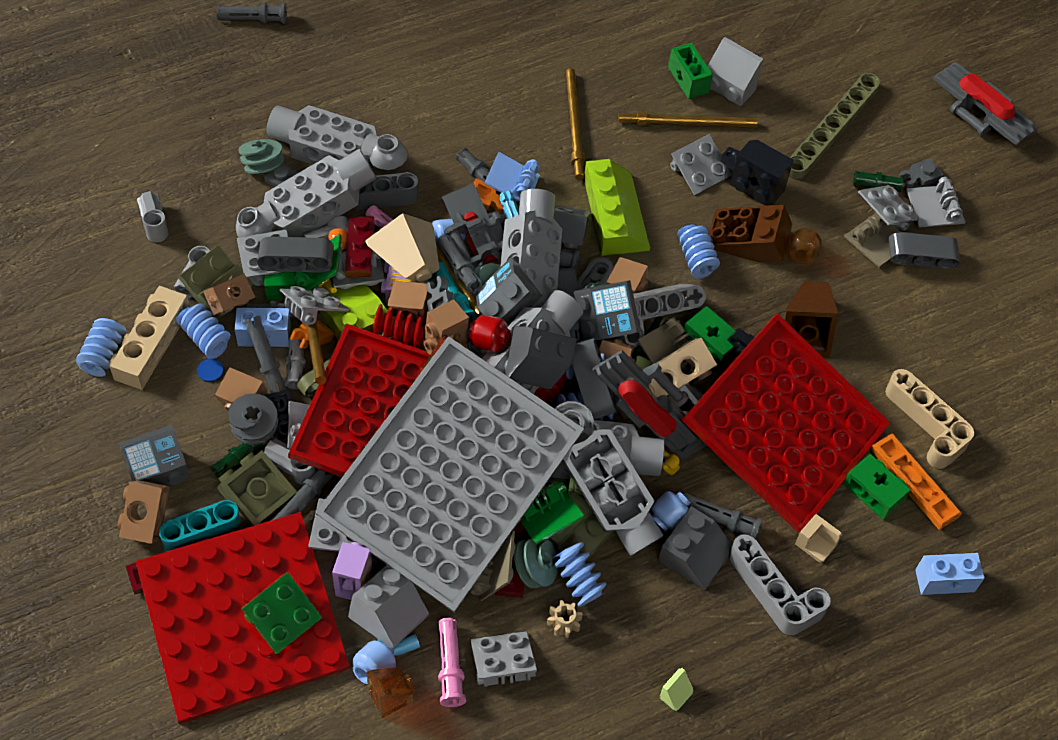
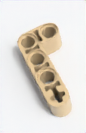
[885,369,974,469]

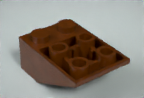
[708,205,793,262]

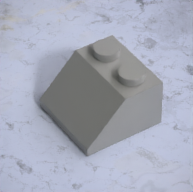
[708,37,763,106]
[348,565,429,649]

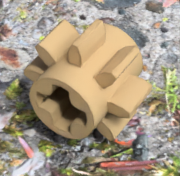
[547,600,583,638]

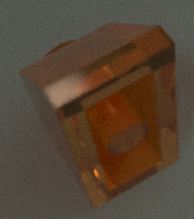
[366,667,416,718]

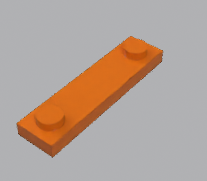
[870,433,962,530]

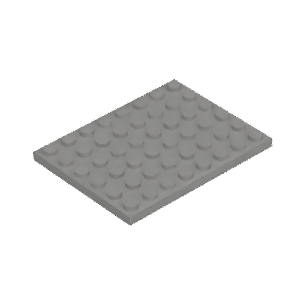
[316,336,584,613]

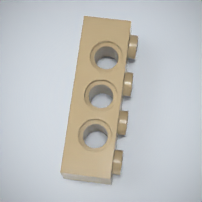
[109,286,190,390]
[612,338,717,419]

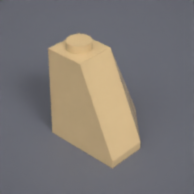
[365,213,440,283]

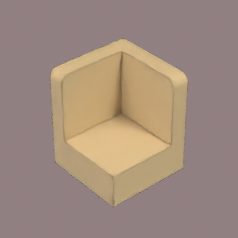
[795,514,842,563]

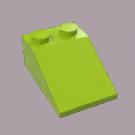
[320,284,387,341]

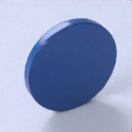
[197,359,224,382]

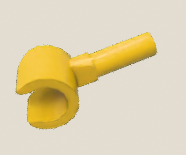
[317,279,337,293]
[662,449,680,475]

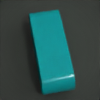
[159,500,241,552]

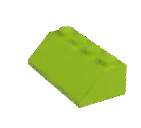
[584,159,650,256]

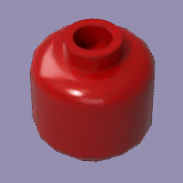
[469,315,511,352]

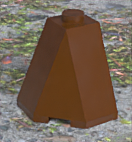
[784,281,838,357]

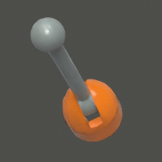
[328,228,348,280]

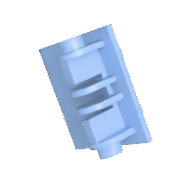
[485,152,540,203]

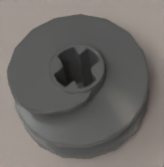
[228,393,279,445]

